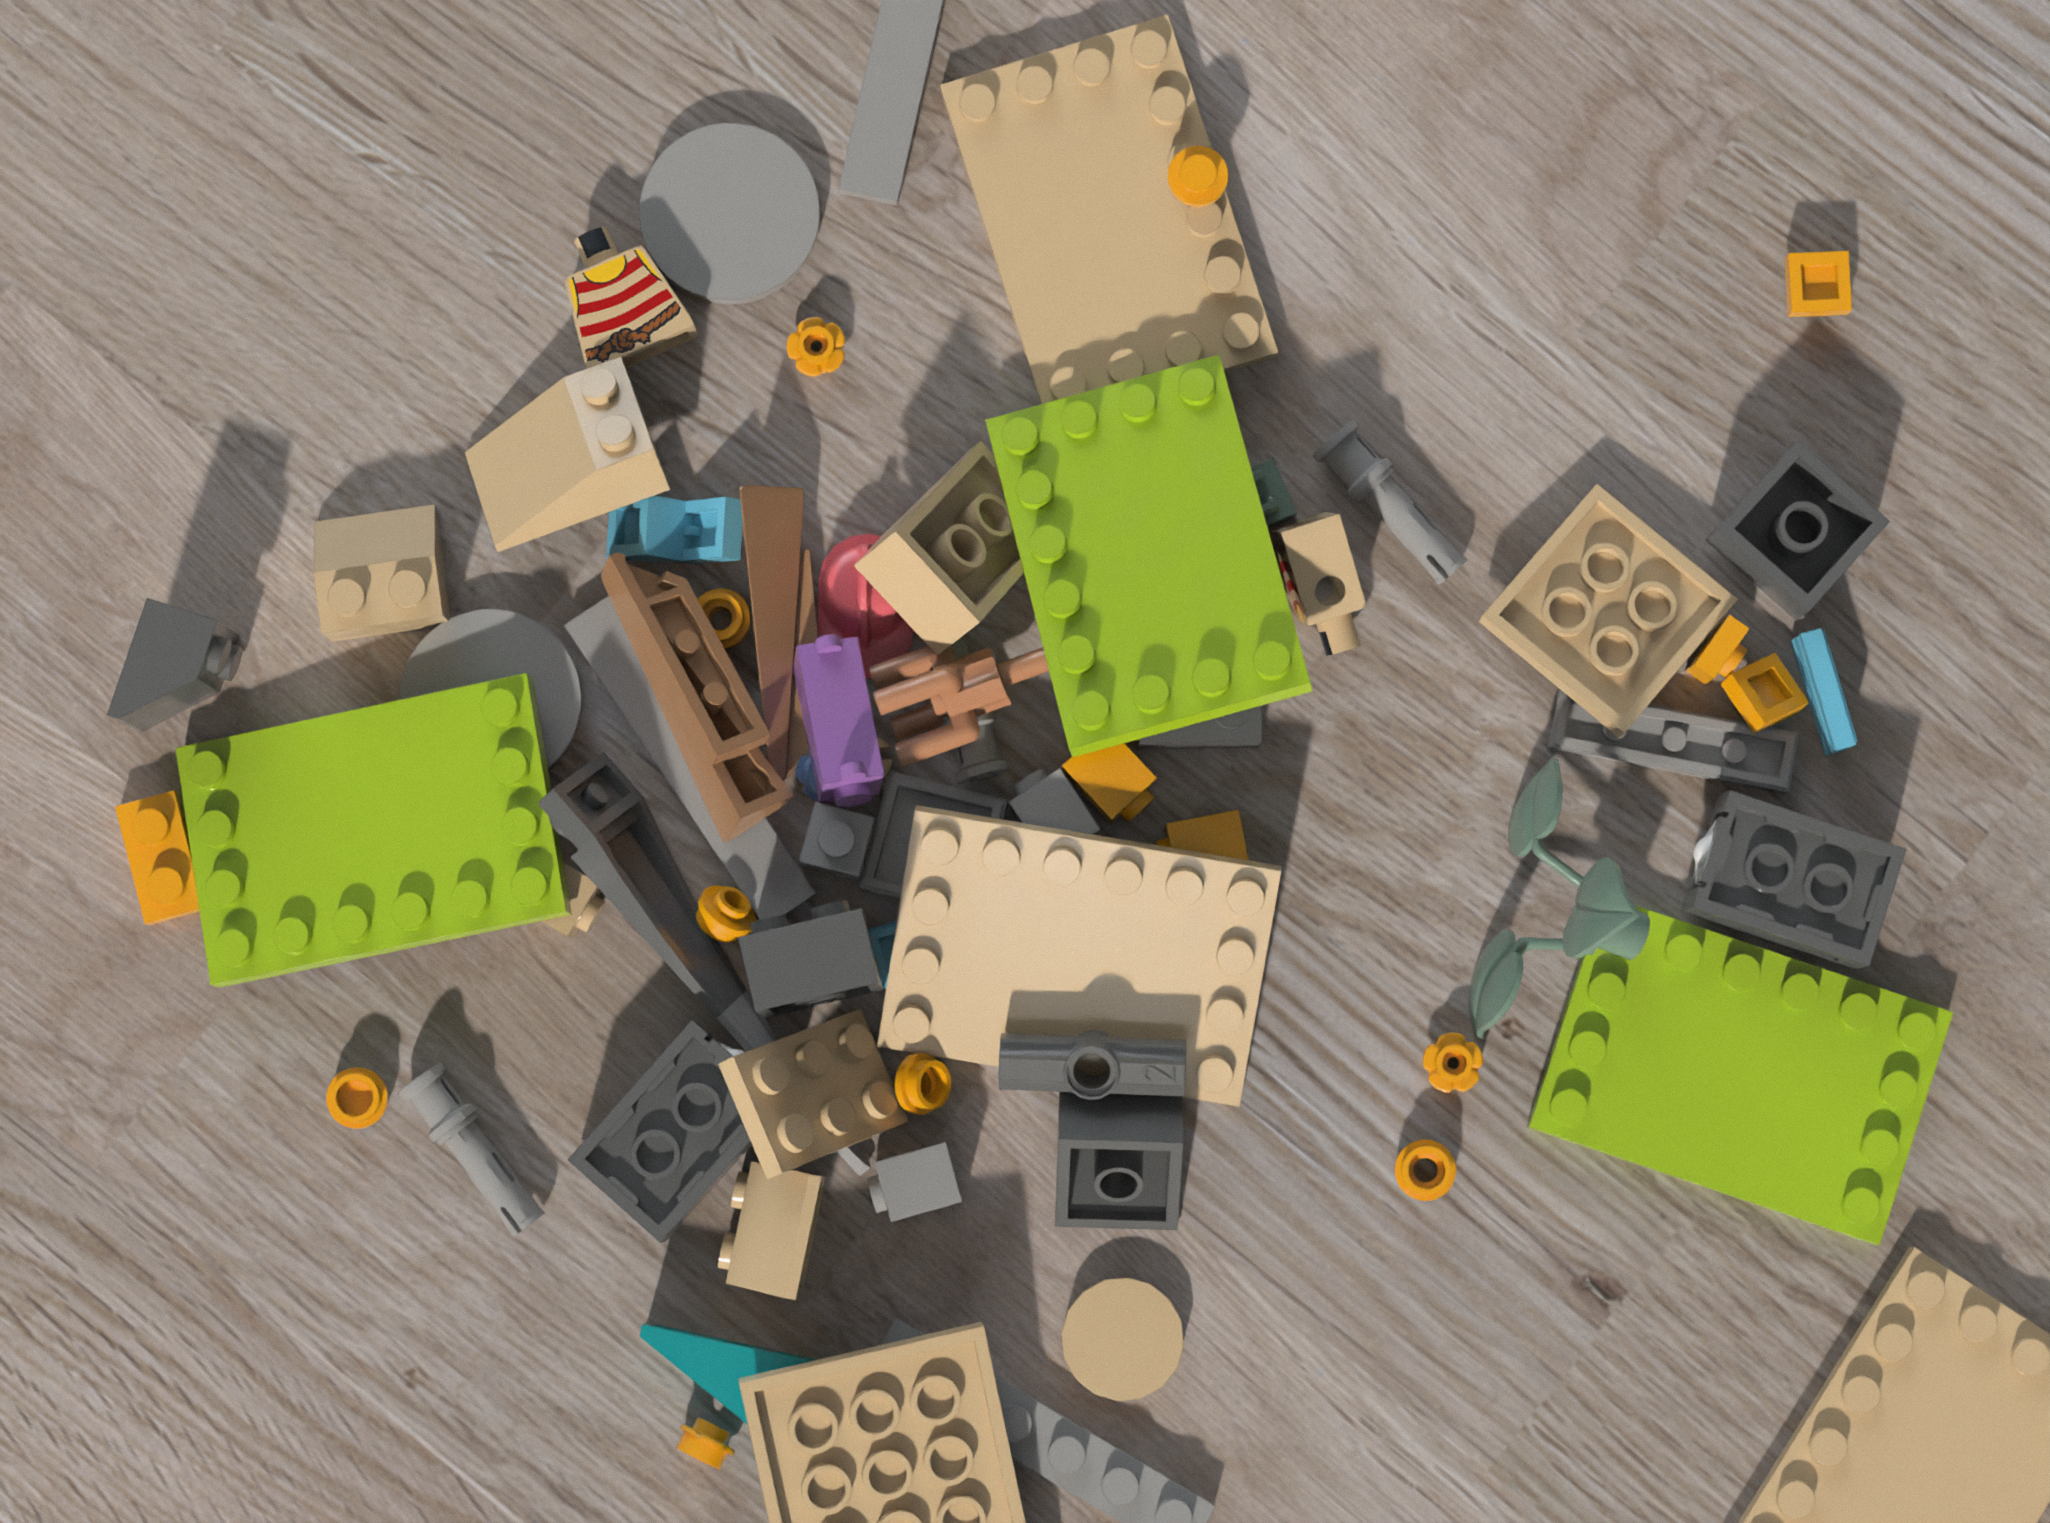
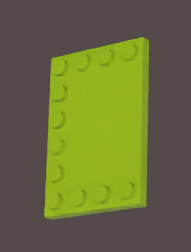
[985,355,1313,757]
[175,673,572,988]
[1527,905,1954,1245]

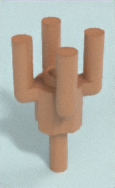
[869,645,1049,767]

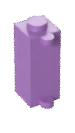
[793,634,884,807]

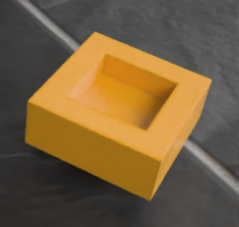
[1784,251,1852,317]
[1685,615,1749,685]
[1721,652,1809,734]

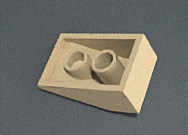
[465,356,670,552]
[854,441,1024,656]

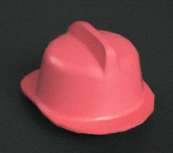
[817,534,914,679]

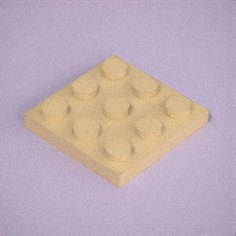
[1479,484,1738,738]

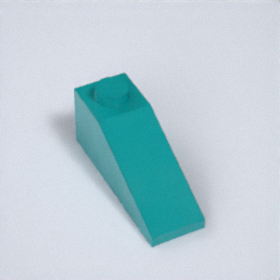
[639,1322,818,1425]

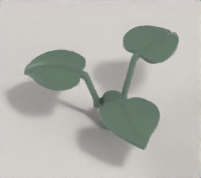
[1469,757,1650,1039]

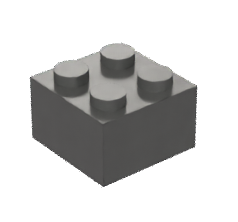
[1706,440,1890,621]

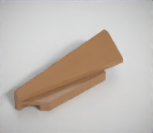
[739,485,819,784]
[601,552,793,842]

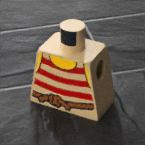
[564,227,699,369]
[1269,512,1366,656]

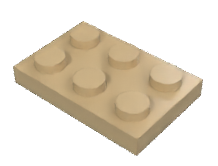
[718,1009,908,1180]

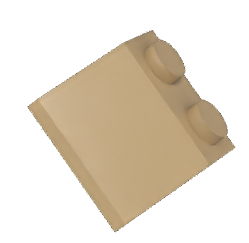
[313,504,451,642]
[718,1161,827,1300]

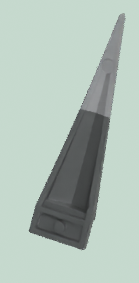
[537,752,871,1176]

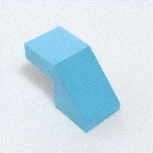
[606,495,743,564]

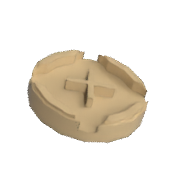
[1061,1277,1184,1401]

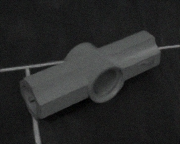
[998,1030,1186,1100]

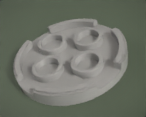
[639,123,820,304]
[399,609,582,772]

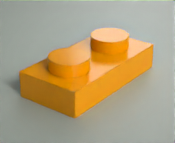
[115,790,199,925]

